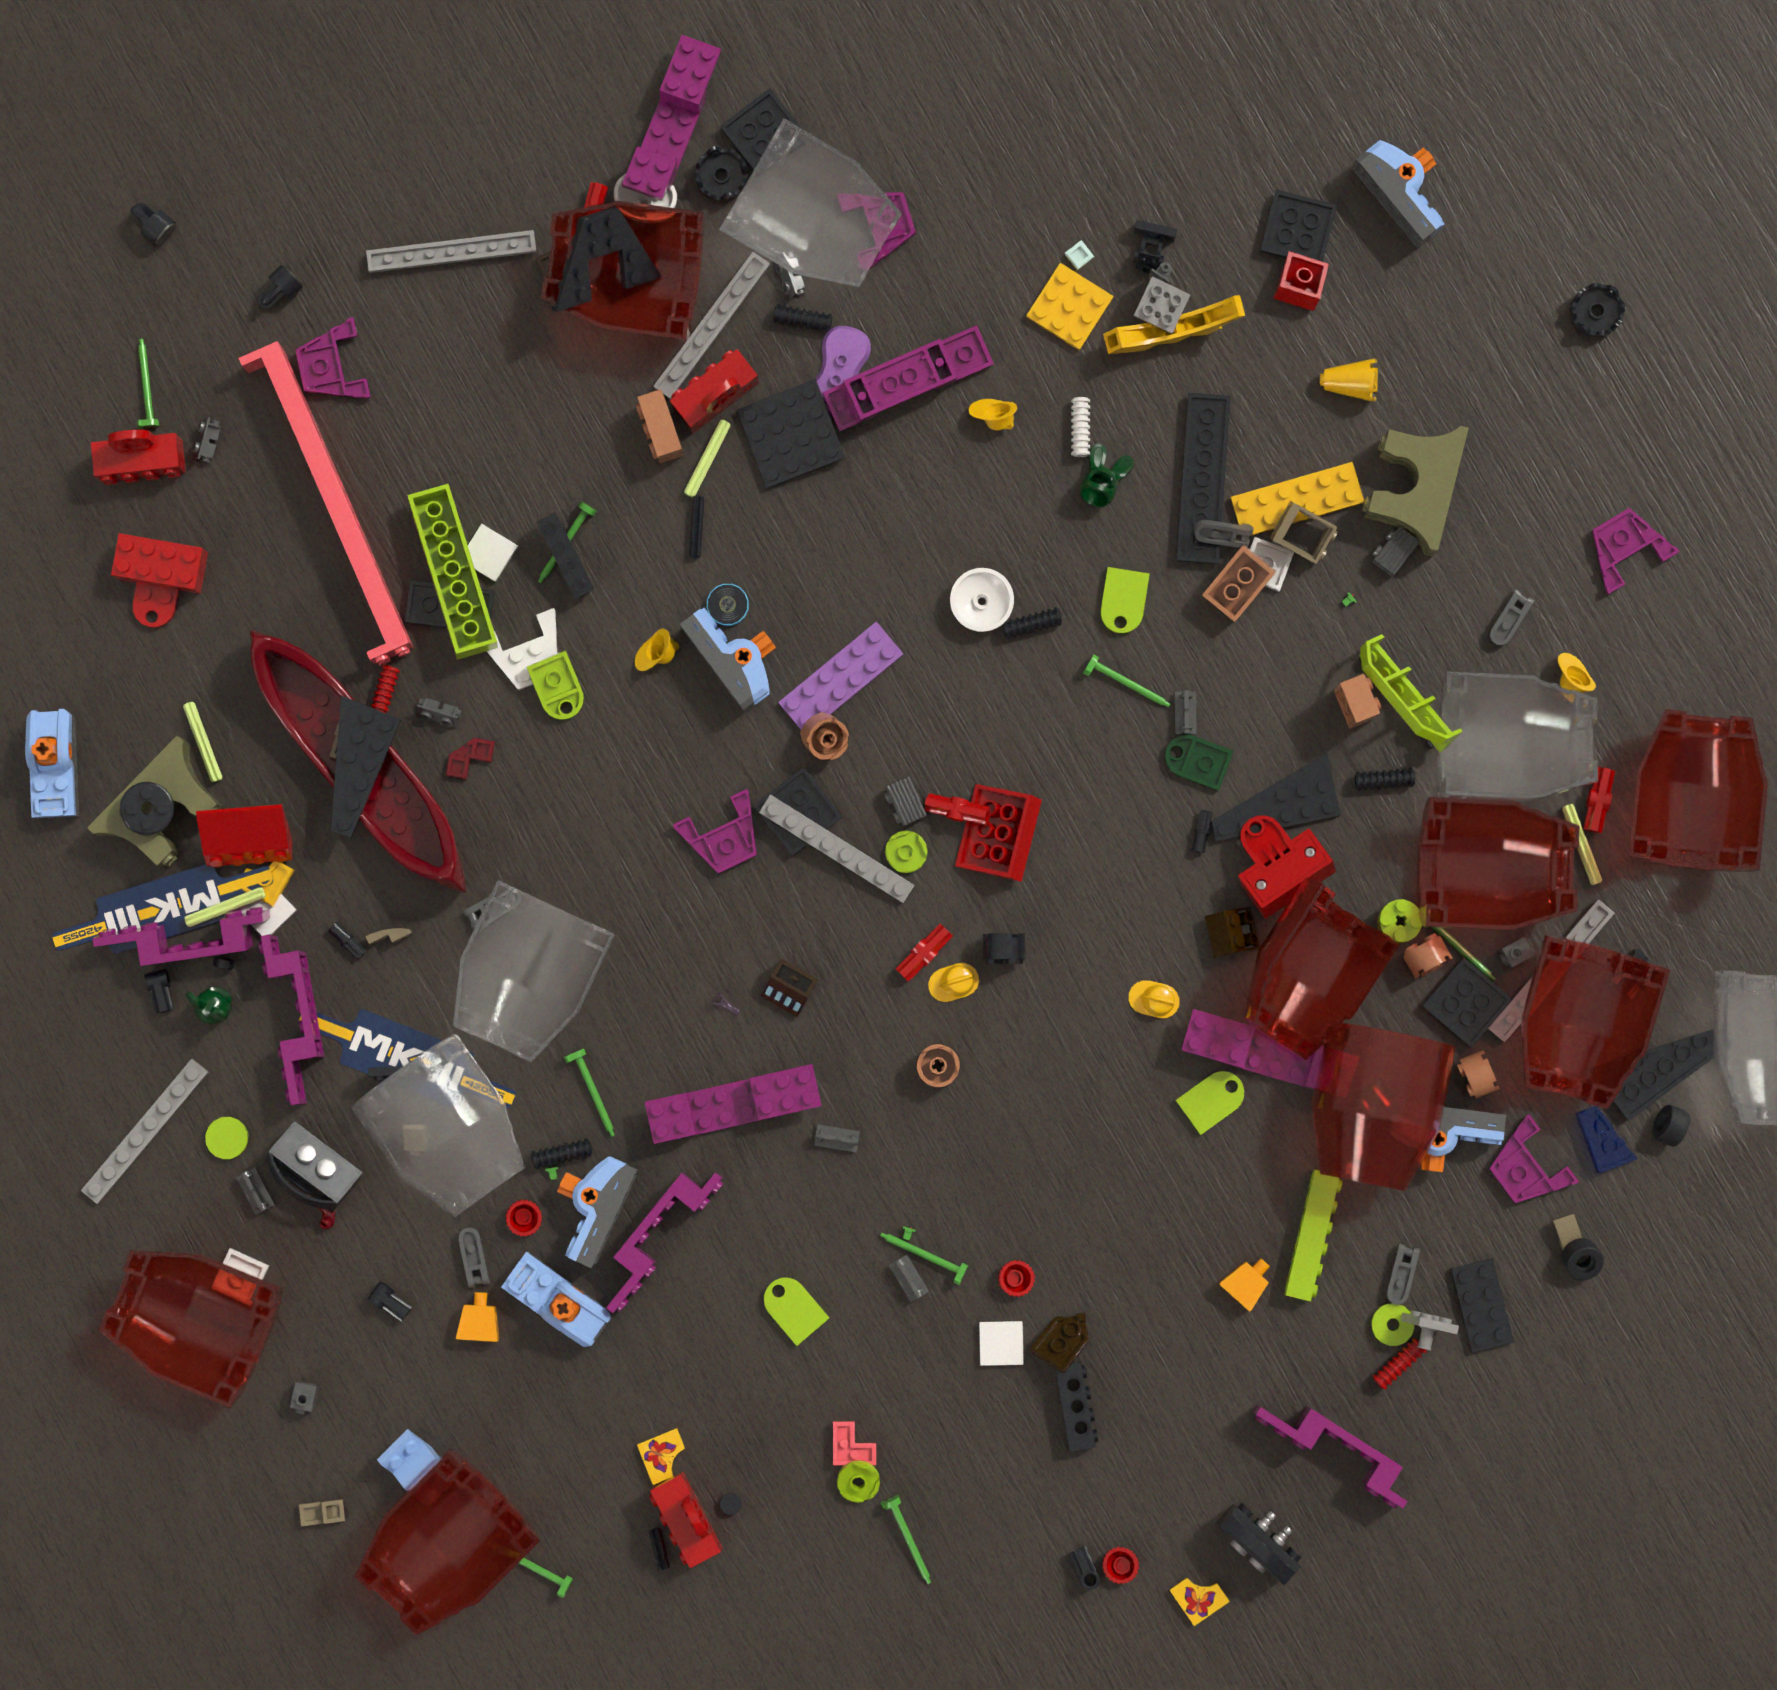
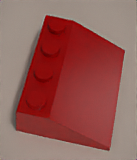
[955,784,1042,882]
[196,804,292,867]

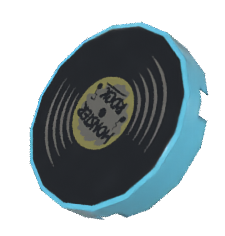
[707,584,749,626]

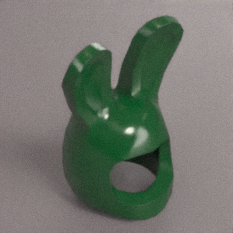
[1079,444,1134,507]
[186,987,232,1025]

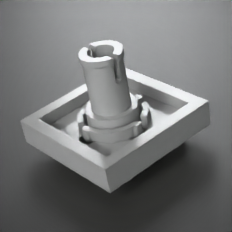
[1133,277,1190,334]
[1401,1310,1459,1350]

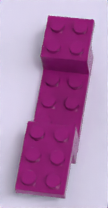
[622,35,721,201]
[822,325,994,432]
[92,907,270,966]
[259,934,324,1105]
[1181,1009,1359,1098]
[645,1064,822,1144]
[606,1172,723,1313]
[1252,1405,1408,1509]

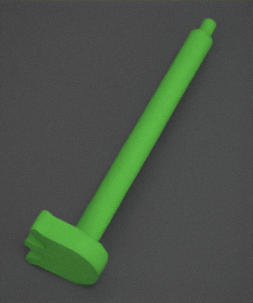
[137,339,159,430]
[538,501,597,583]
[1083,654,1170,707]
[1422,908,1496,981]
[564,1049,615,1137]
[880,1233,968,1285]
[881,1494,931,1584]
[487,1541,573,1598]

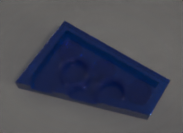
[1575,1105,1638,1174]

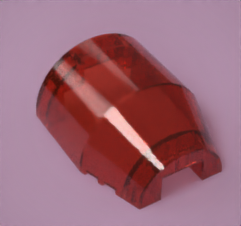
[541,201,705,340]
[1628,709,1768,872]
[1417,797,1580,931]
[1243,878,1400,1060]
[1521,934,1671,1109]
[1311,1022,1456,1192]
[99,1250,283,1408]
[354,1449,540,1635]

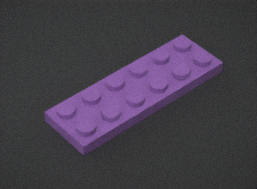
[778,621,904,729]

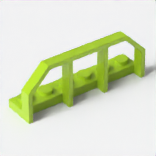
[1359,634,1463,752]

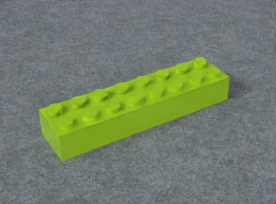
[407,484,498,660]

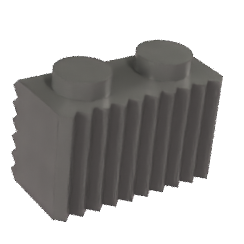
[1372,527,1420,577]
[884,777,927,827]

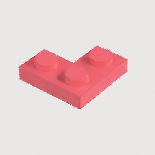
[833,1421,876,1465]

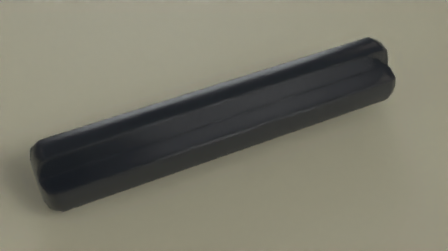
[689,495,704,558]

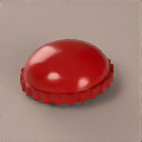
[505,1199,542,1237]
[998,1260,1035,1297]
[1102,1547,1140,1584]

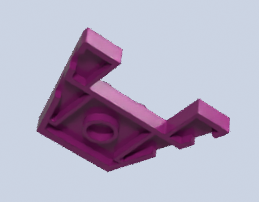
[838,192,917,273]
[295,317,371,399]
[1592,508,1680,595]
[673,789,757,874]
[1489,1114,1579,1203]

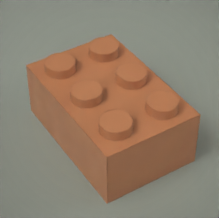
[635,389,684,464]
[1202,545,1276,622]
[1334,674,1381,729]

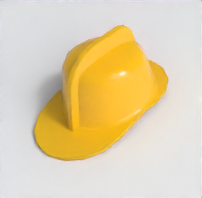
[969,399,1017,430]
[635,628,679,671]
[1558,653,1596,700]
[928,963,979,1002]
[1129,981,1179,1018]

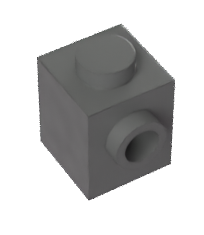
[1499,937,1535,968]
[290,1381,319,1415]

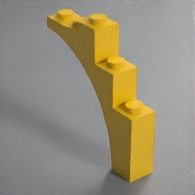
[1103,295,1245,354]

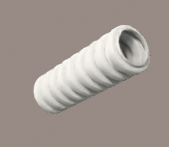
[1071,397,1090,457]

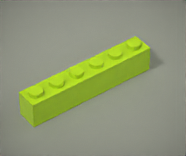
[1284,1169,1342,1301]

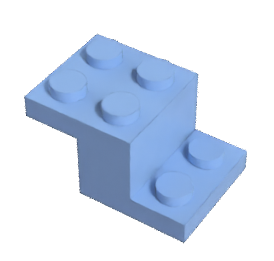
[377,1429,458,1506]

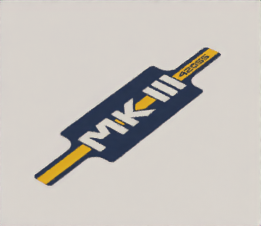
[52,864,273,954]
[298,1009,516,1108]

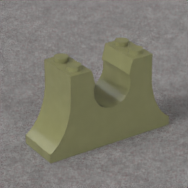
[1362,426,1469,557]
[87,736,224,868]

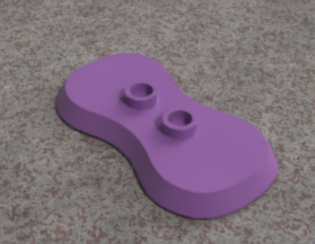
[815,326,871,417]

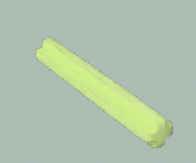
[684,420,730,497]
[183,702,222,782]
[1562,804,1602,885]
[184,887,266,927]

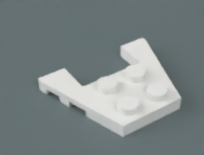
[487,608,558,690]

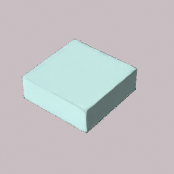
[1064,240,1094,271]

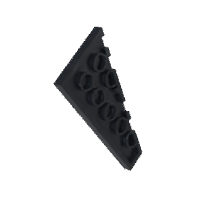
[331,695,401,839]
[1211,753,1341,842]
[1589,1028,1731,1121]

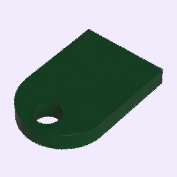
[1165,735,1234,791]

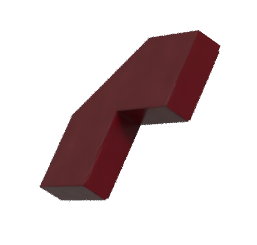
[445,738,495,780]

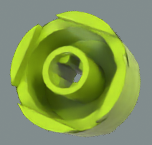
[1377,899,1423,943]

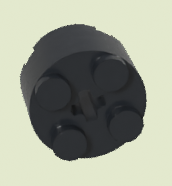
[982,933,1026,964]

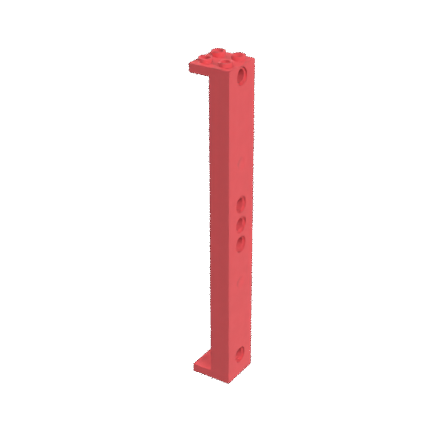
[239,341,414,666]

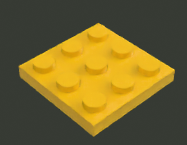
[1026,263,1114,351]

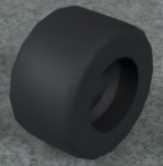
[1652,1104,1690,1147]
[1561,1238,1604,1281]

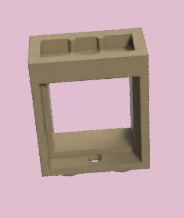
[1269,501,1337,564]

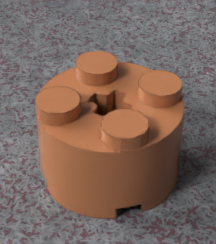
[800,712,849,760]
[1403,933,1453,979]
[917,1044,960,1087]
[1457,1050,1500,1099]

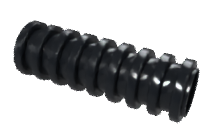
[773,304,833,332]
[1002,607,1062,639]
[1355,768,1415,791]
[531,1138,592,1169]

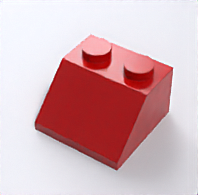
[1274,251,1329,311]

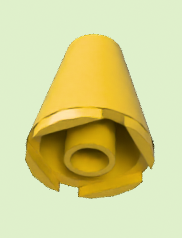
[1320,359,1378,401]

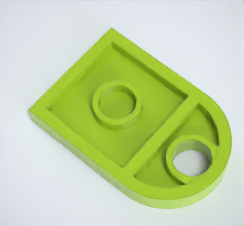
[1101,567,1150,634]
[526,650,584,719]
[1175,1071,1244,1135]
[764,1277,829,1346]

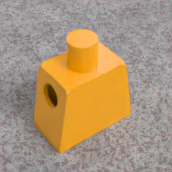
[1218,1258,1270,1311]
[456,1292,499,1342]

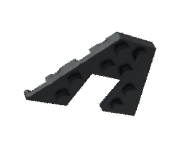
[552,207,661,312]

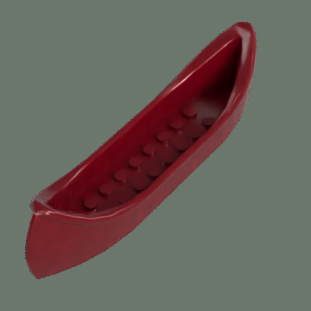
[249,630,466,893]

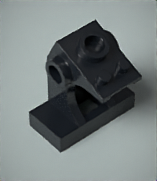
[1133,220,1177,273]

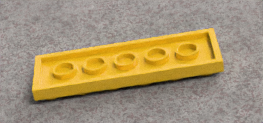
[1230,462,1364,536]

